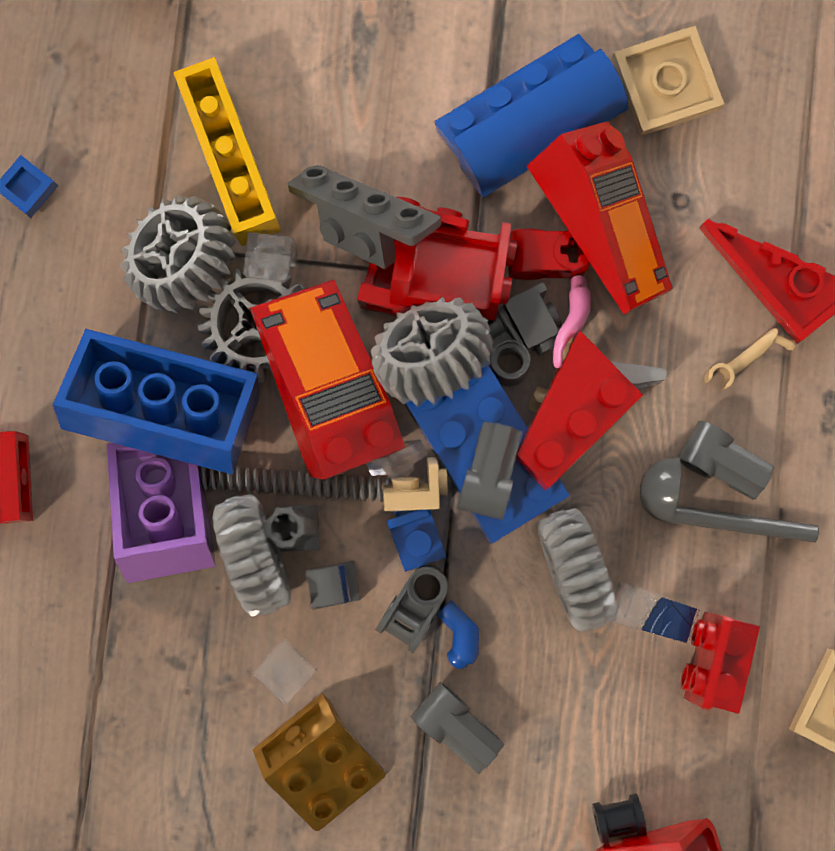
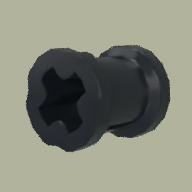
[592,793,647,844]

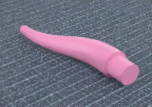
[553,275,591,368]

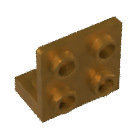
[252,693,385,831]

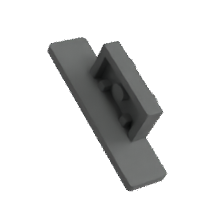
[287,165,441,269]

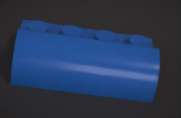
[434,34,629,198]

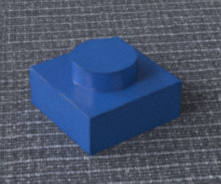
[0,155,58,218]

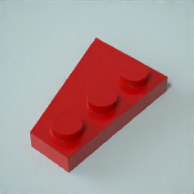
[515,330,643,490]

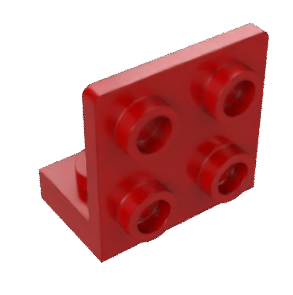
[680,612,760,714]

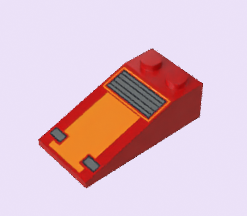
[527,121,673,314]
[250,279,406,480]

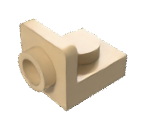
[383,457,448,511]

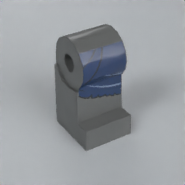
[305,561,361,609]

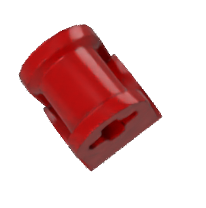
[508,228,590,280]

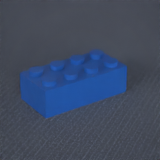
[53,328,259,475]
[404,365,570,544]

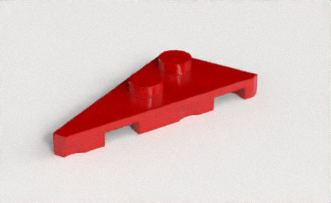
[699,219,835,344]

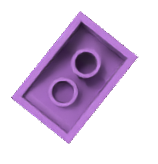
[107,443,216,583]

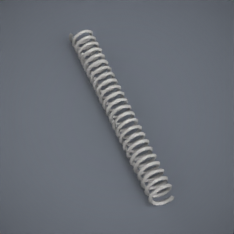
[201,466,397,502]

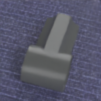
[457,421,522,520]
[678,421,774,500]
[264,505,320,552]
[410,682,504,774]

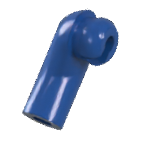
[436,600,479,669]

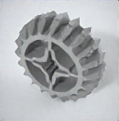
[120,194,236,314]
[198,265,304,384]
[370,297,494,407]
[212,494,291,617]
[537,508,617,632]

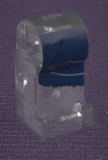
[611,582,700,644]

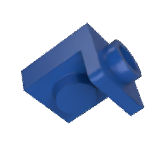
[387,509,446,572]

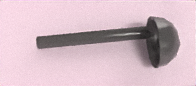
[640,457,819,543]

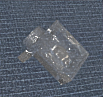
[243,232,298,282]

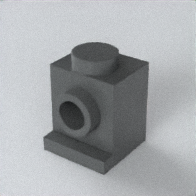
[502,282,562,356]

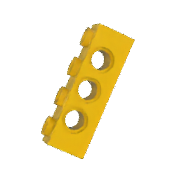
[173,57,282,246]

